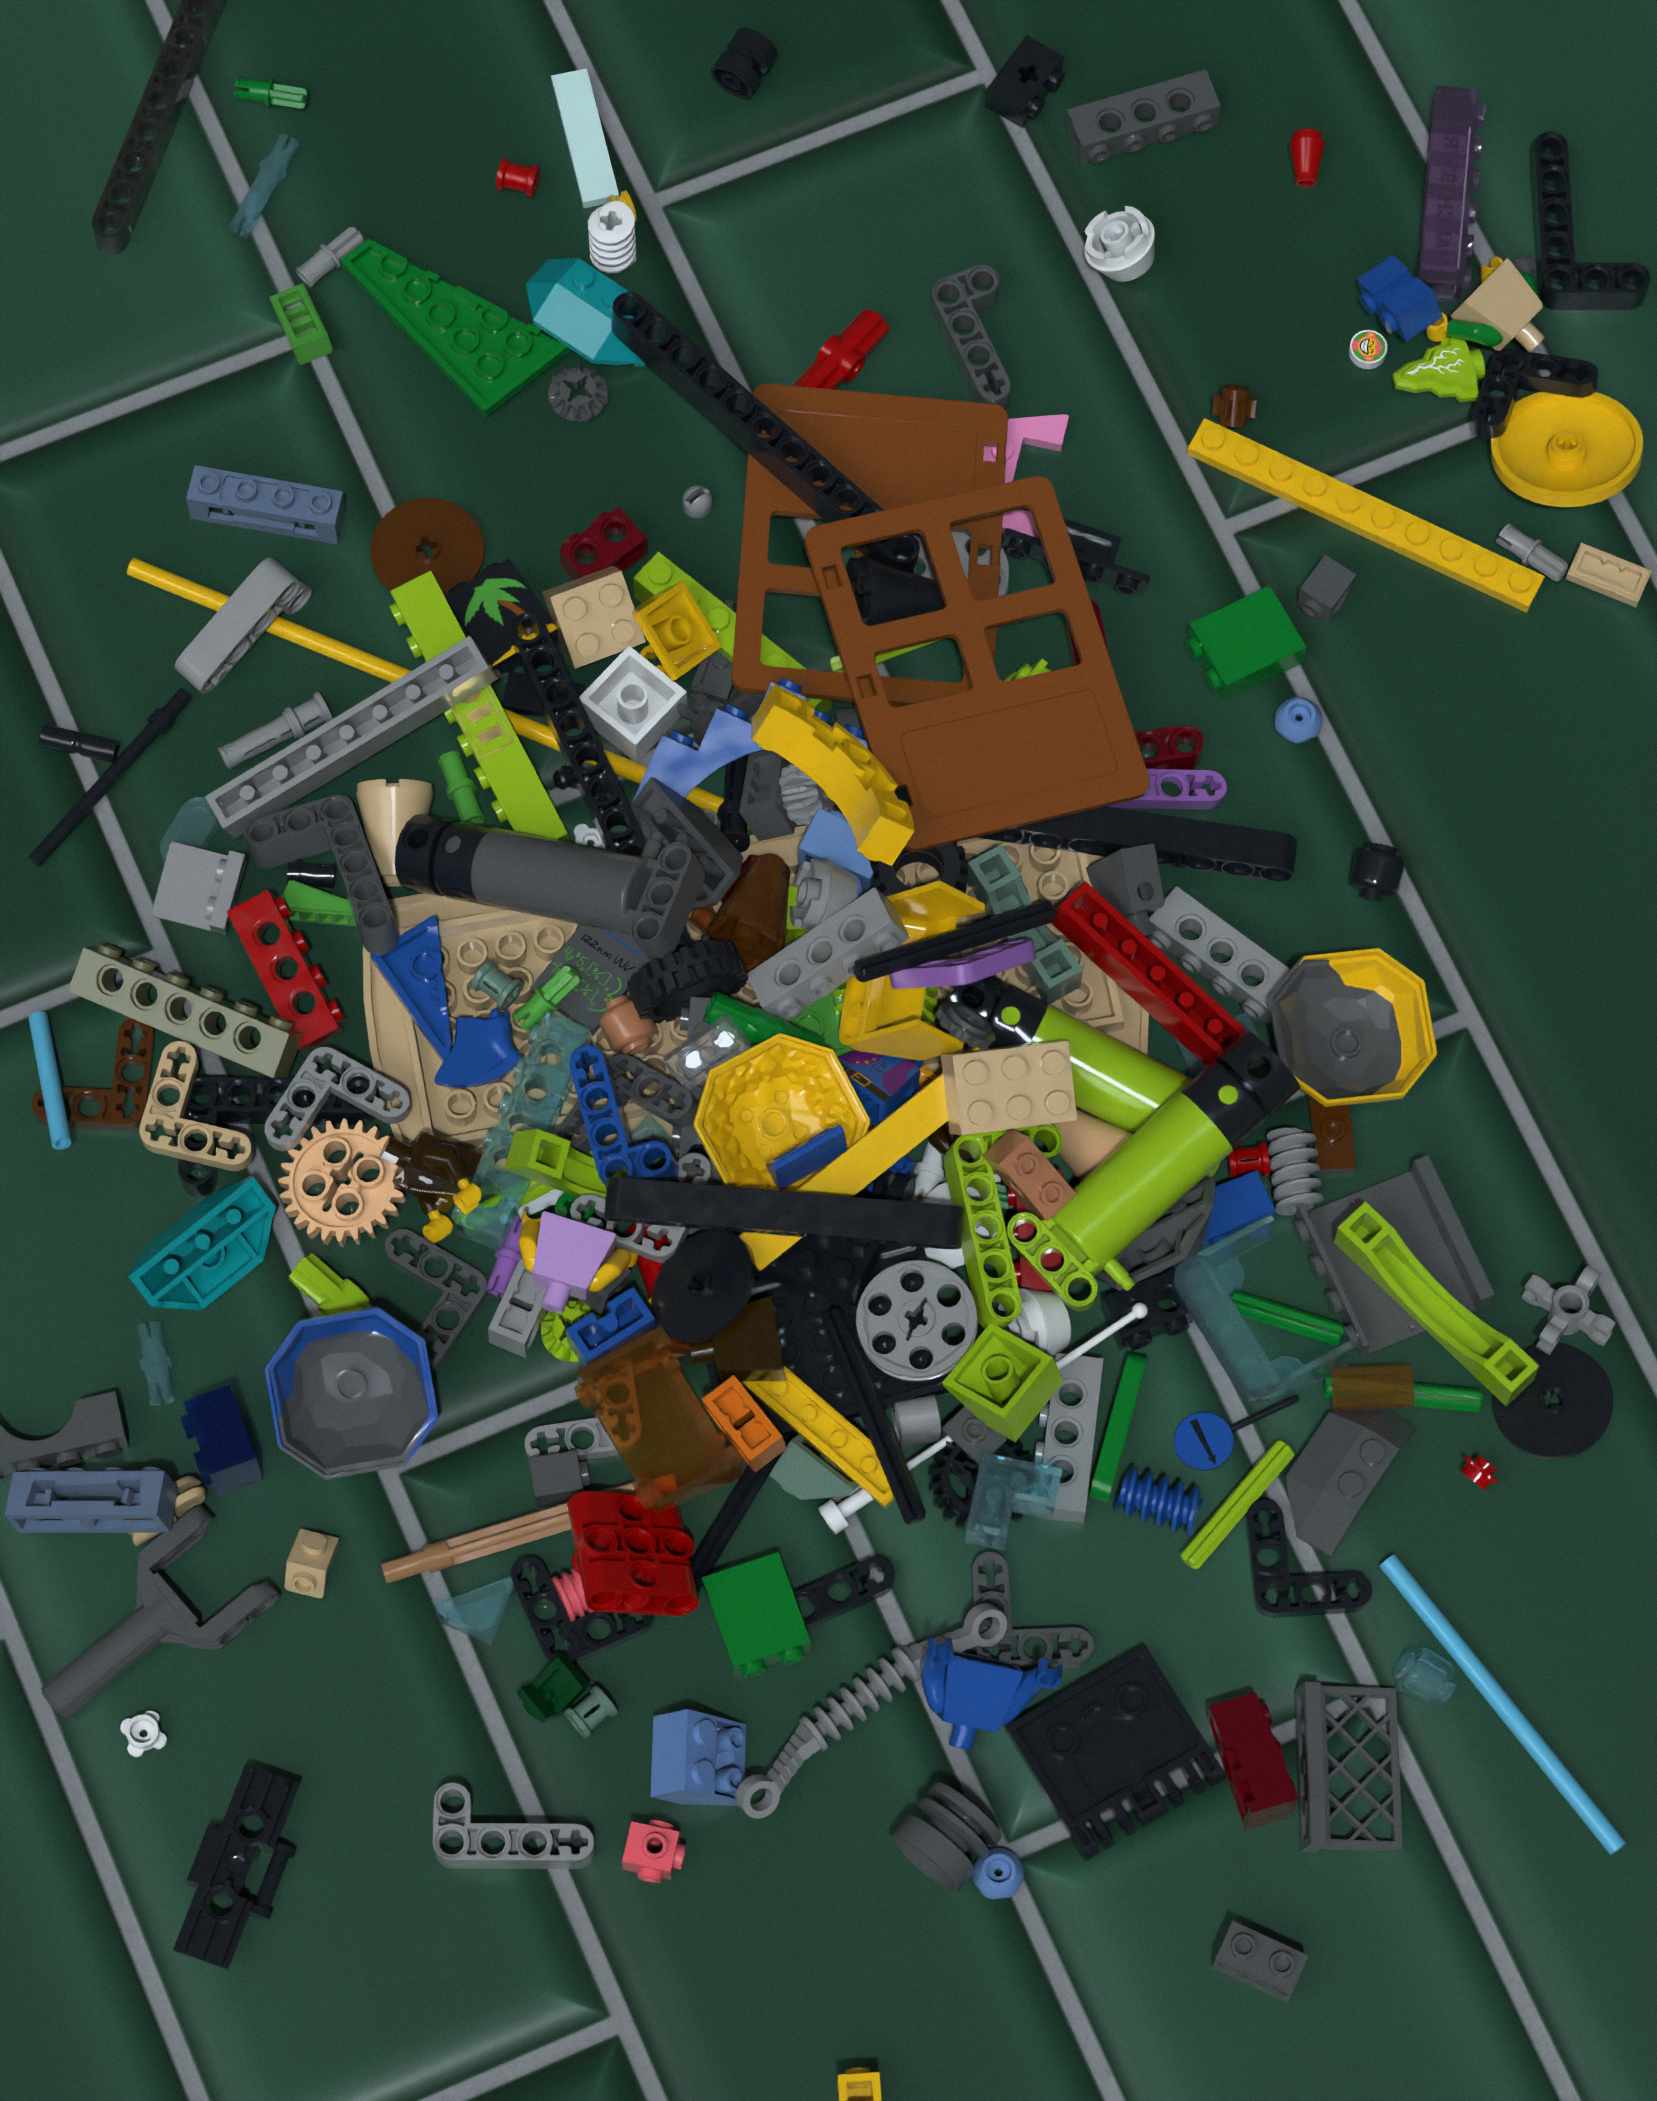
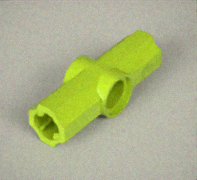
[289,1253,373,1316]

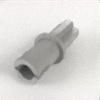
[295,227,365,288]
[1496,523,1568,581]

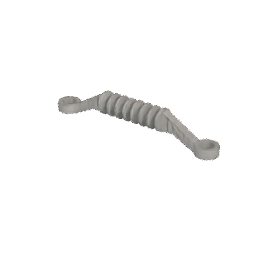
[736,1603,1007,1819]

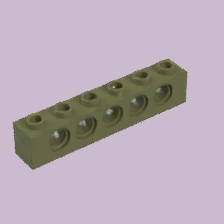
[68,943,304,1078]

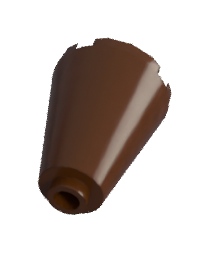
[707,854,790,965]

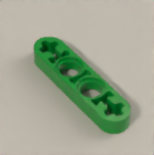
[1088,1352,1148,1503]

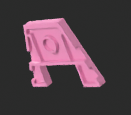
[983,414,1069,539]

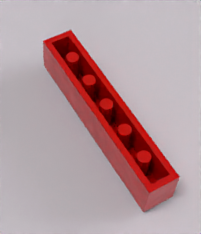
[1053,881,1246,1067]

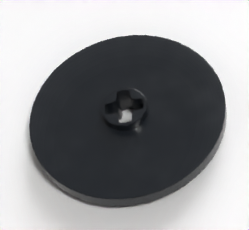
[651,1230,756,1343]
[1492,1344,1613,1460]

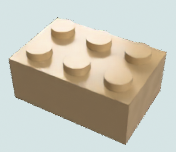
[941,1040,1077,1135]

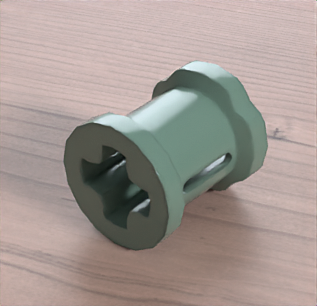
[471,960,523,1011]
[563,1685,618,1740]

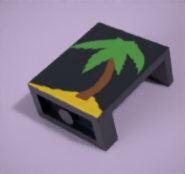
[445,558,559,682]

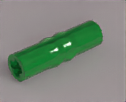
[703,991,825,1046]

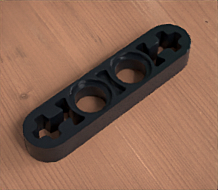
[793,1556,895,1630]

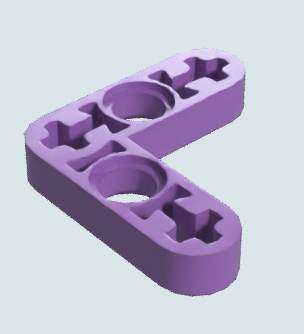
[889,938,1037,989]

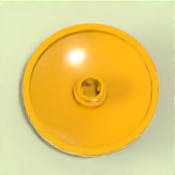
[1491,392,1643,507]

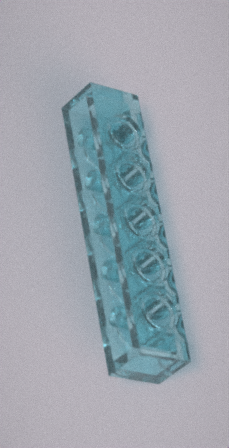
[451,1012,592,1251]

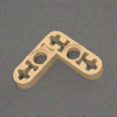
[139,1041,253,1171]

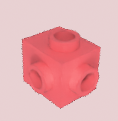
[622,1820,686,1883]

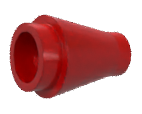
[1289,129,1326,187]

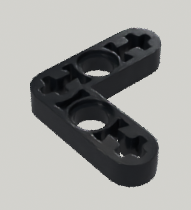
[1473,349,1598,439]
[1246,1499,1372,1618]
[510,1556,654,1665]

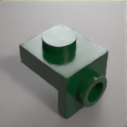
[517,1654,591,1723]

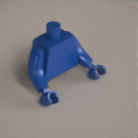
[921,1638,1063,1750]

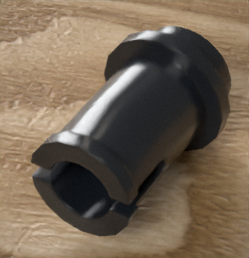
[287,859,335,889]

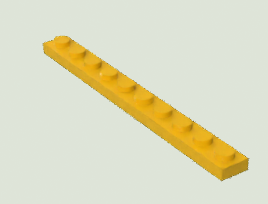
[1187,418,1545,613]

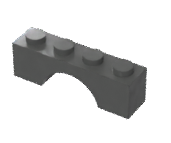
[0,1391,129,1481]

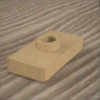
[1566,543,1652,607]

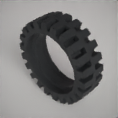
[627,939,748,1023]

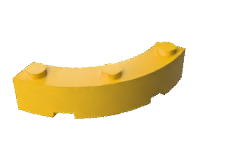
[751,684,915,866]

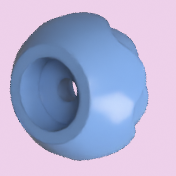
[1275,697,1322,743]
[972,1848,1024,1900]

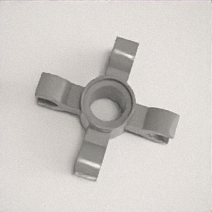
[1521,1266,1616,1355]

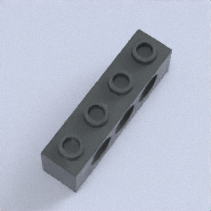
[1065,69,1221,165]

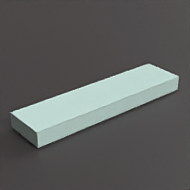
[551,68,619,209]

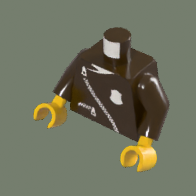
[379,1132,482,1244]

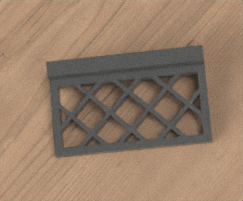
[1294,1681,1403,1853]

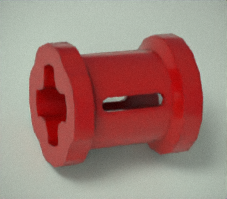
[496,158,540,198]
[1226,1141,1270,1180]

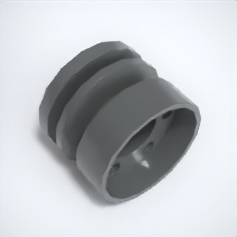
[891,1782,1002,1892]

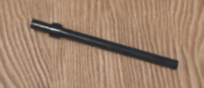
[28,688,191,867]

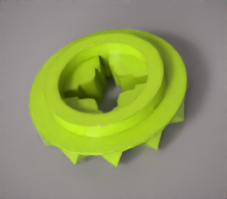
[541,1299,601,1362]

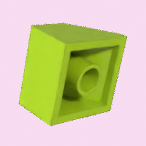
[942,1324,1064,1442]

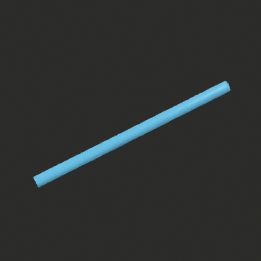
[1379,1554,1626,1856]

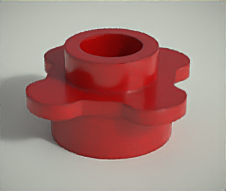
[1460,1454,1499,1491]

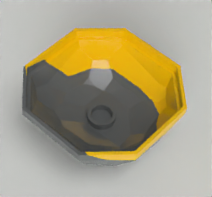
[1268,948,1437,1107]

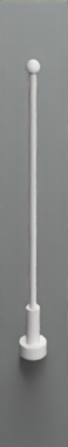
[818,1303,1148,1535]

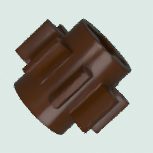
[1211,384,1257,428]

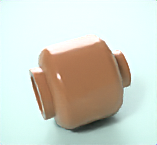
[599,995,657,1056]

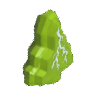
[1392,336,1485,402]

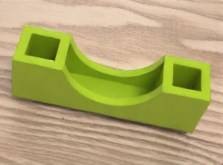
[504,1129,628,1199]

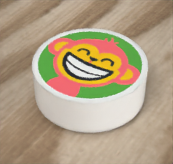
[1349,330,1387,369]

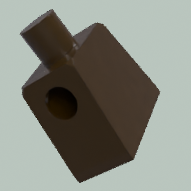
[689,1296,786,1381]

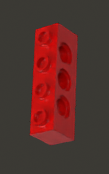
[226,890,345,1053]

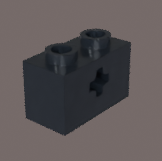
[985,35,1065,129]

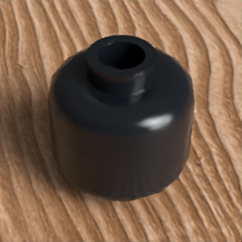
[1350,843,1404,902]

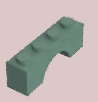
[967,844,1083,1004]

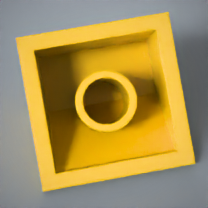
[632,581,722,681]

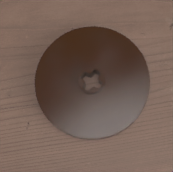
[370,498,484,596]

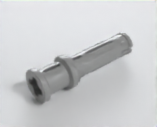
[218,692,333,770]

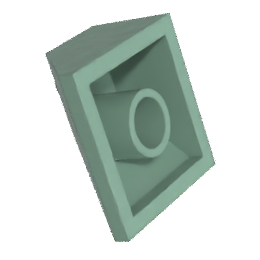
[769,1434,861,1500]

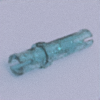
[228,134,300,238]

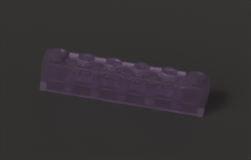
[1417,85,1485,303]

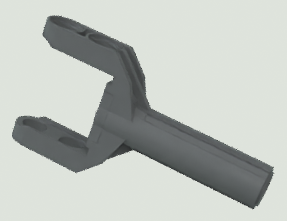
[41,1505,280,1720]

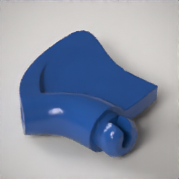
[434,1008,524,1088]

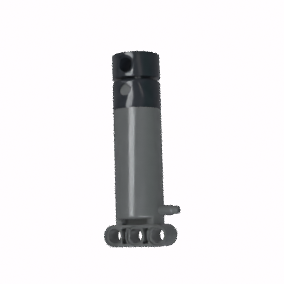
[394,814,705,960]

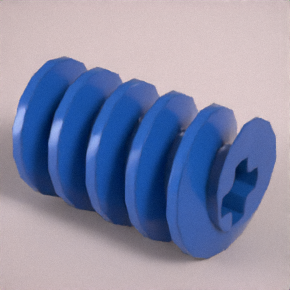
[1114,1465,1204,1538]

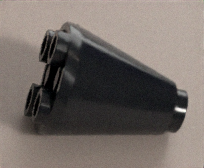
[846,556,945,626]

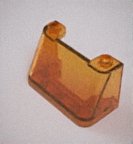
[574,1325,744,1514]

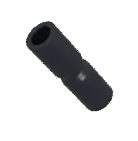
[39,724,120,763]

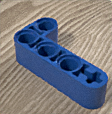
[569,1045,679,1187]

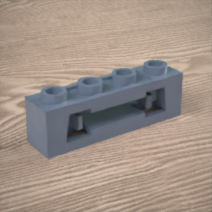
[186,465,346,545]
[4,1467,178,1533]

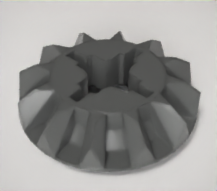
[548,364,608,422]
[936,1002,995,1049]

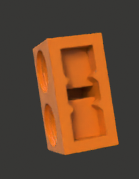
[702,1375,787,1473]

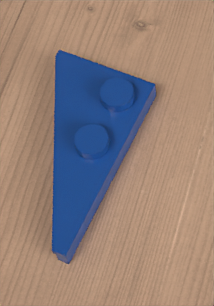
[370,915,452,1062]

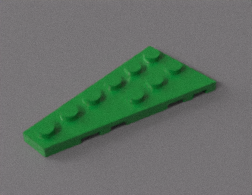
[340,238,571,418]

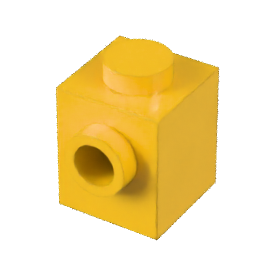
[837,2068,882,2101]

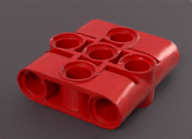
[567,1491,699,1616]

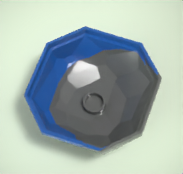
[264,1306,439,1480]

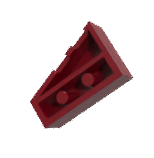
[1206,1692,1299,1831]

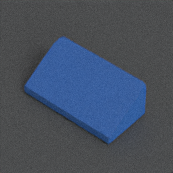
[766,1125,847,1190]

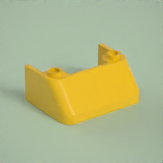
[838,880,985,1061]

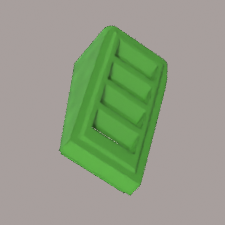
[269,283,333,365]
[283,880,357,926]

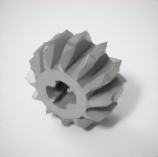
[779,763,835,826]

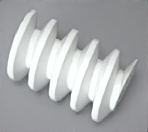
[588,200,636,274]

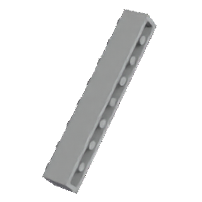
[205,636,499,838]

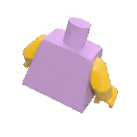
[518,1210,638,1314]

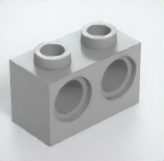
[488,1258,547,1358]

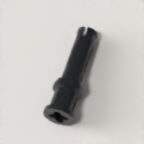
[717,753,750,853]

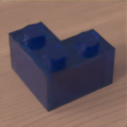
[180,1385,263,1497]

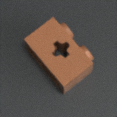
[982,1129,1076,1221]

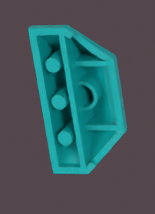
[526,258,661,367]
[127,1176,276,1310]

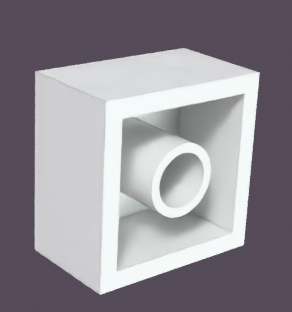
[579,646,687,763]

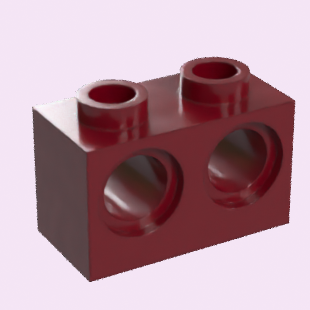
[559,506,648,580]

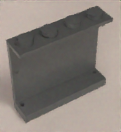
[1293,1155,1495,1359]

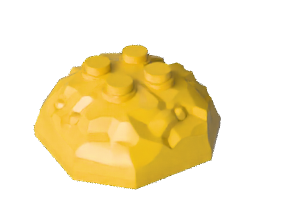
[692,1033,870,1192]

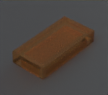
[1330,1365,1415,1411]

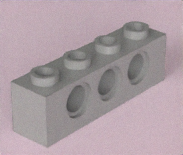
[1148,886,1291,1025]
[747,887,910,1021]
[1030,1353,1104,1523]

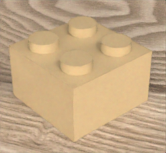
[542,566,646,669]

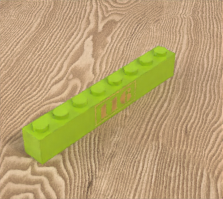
[389,571,571,842]

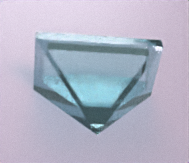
[434,1576,515,1645]

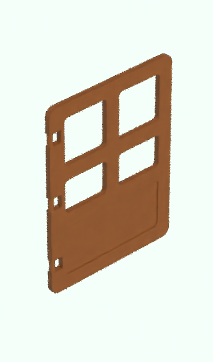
[731,384,1008,706]
[804,476,1150,852]

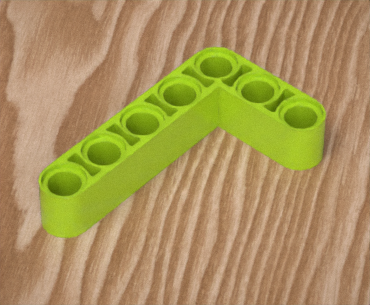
[943,1124,1064,1329]

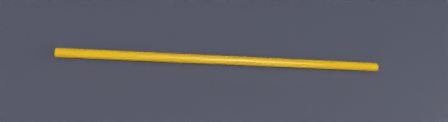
[127,558,751,830]

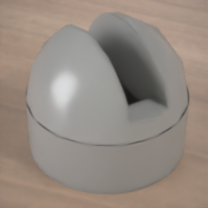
[682,485,713,518]

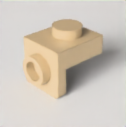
[284,1528,339,1598]

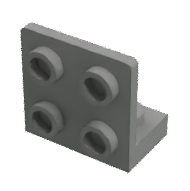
[152,842,247,936]

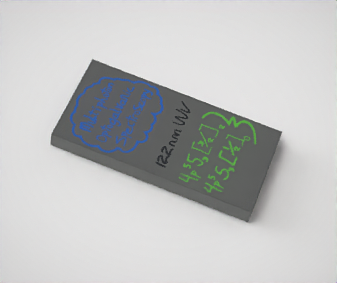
[530,925,652,1036]

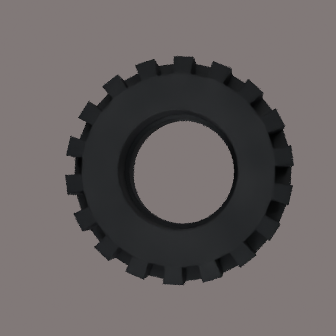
[871,842,968,896]

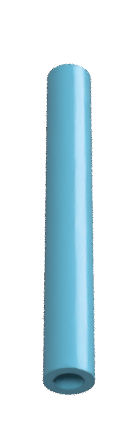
[28,1011,72,1150]

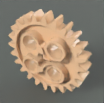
[278,1119,406,1247]

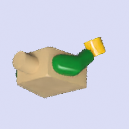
[1426,256,1545,353]

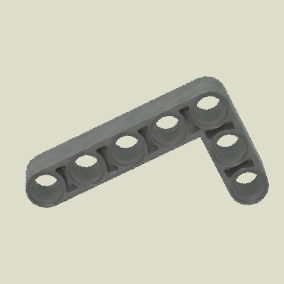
[244,795,398,955]

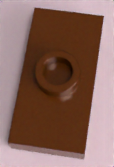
[1308,1096,1356,1174]

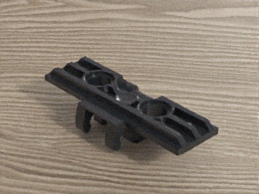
[173,1764,300,1970]

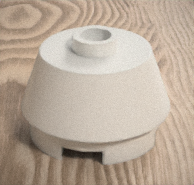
[1084,206,1155,282]
[998,1288,1071,1357]

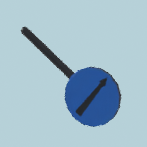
[1174,1395,1299,1471]

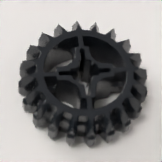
[929,1438,1037,1536]

